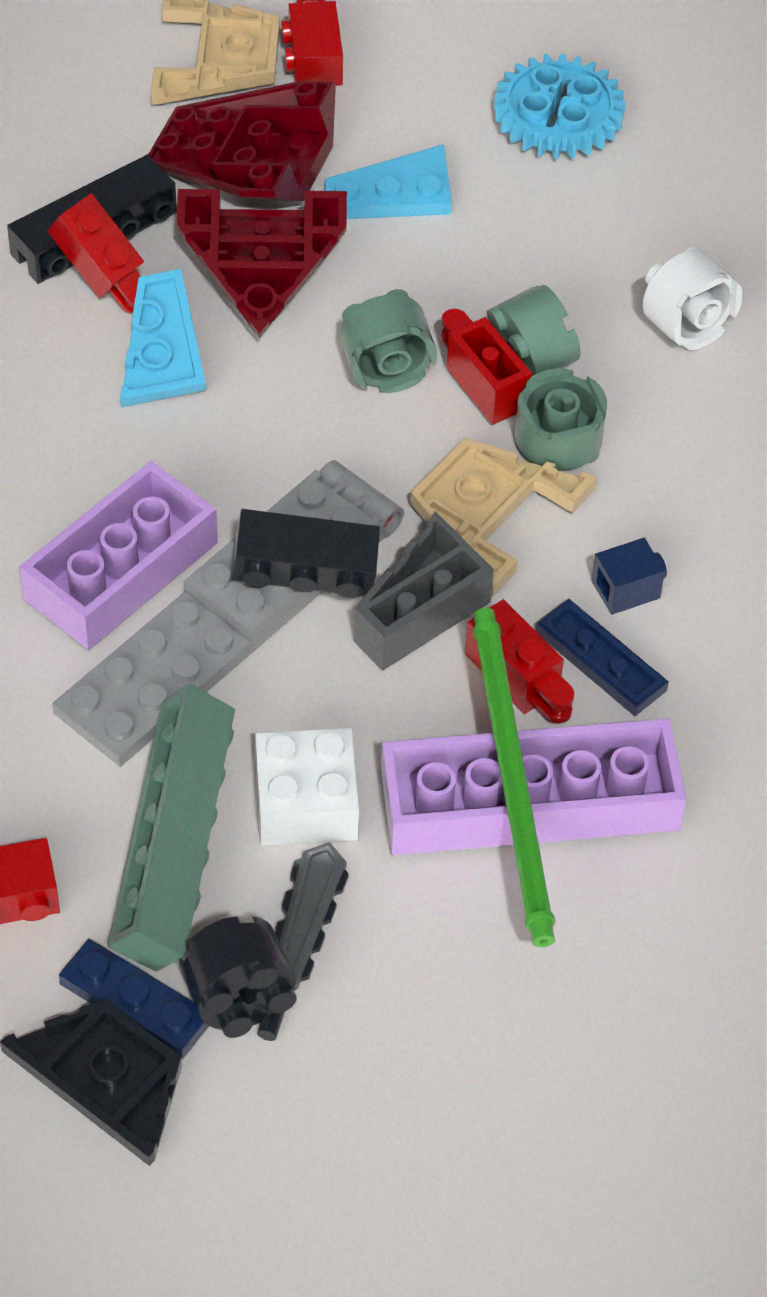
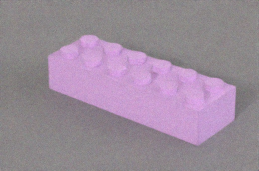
[381,718,686,855]

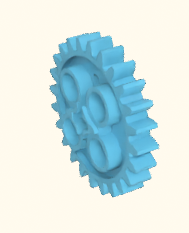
[494,54,626,159]

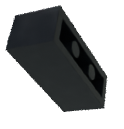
[232,509,380,598]

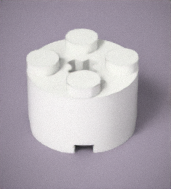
[643,246,743,350]

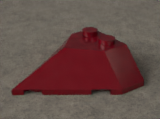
[176,189,347,338]

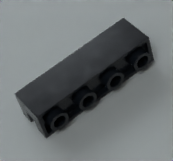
[7,155,177,284]

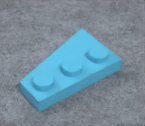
[325,144,452,219]
[120,269,207,408]

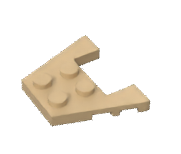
[151,0,280,104]
[410,438,597,597]

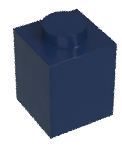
[592,537,667,615]

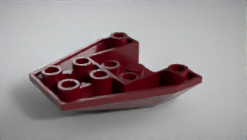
[148,80,336,201]

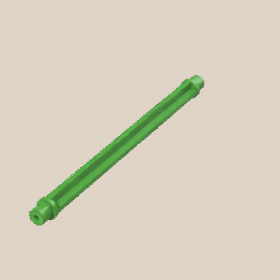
[473,608,556,947]

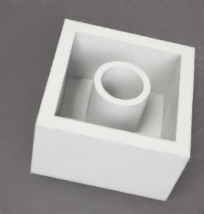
[255,728,359,846]

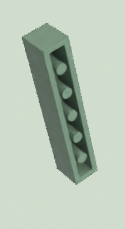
[108,683,235,972]

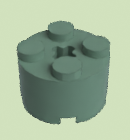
[487,285,581,375]
[340,289,437,393]
[515,368,607,470]

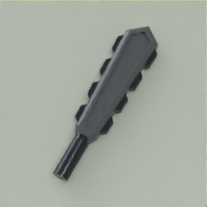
[257,842,349,1041]

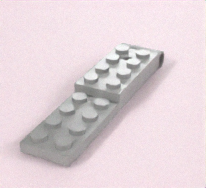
[52,460,404,767]

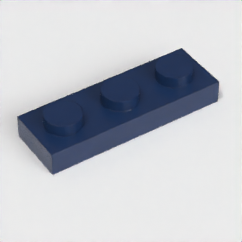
[59,939,209,1060]

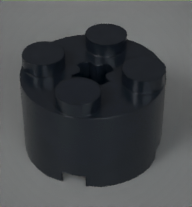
[179,916,297,1038]

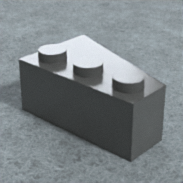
[354,511,494,670]

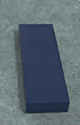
[536,599,669,716]

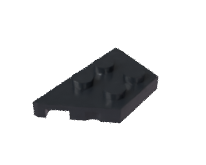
[0,999,182,1166]

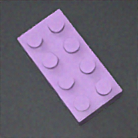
[19,461,218,651]

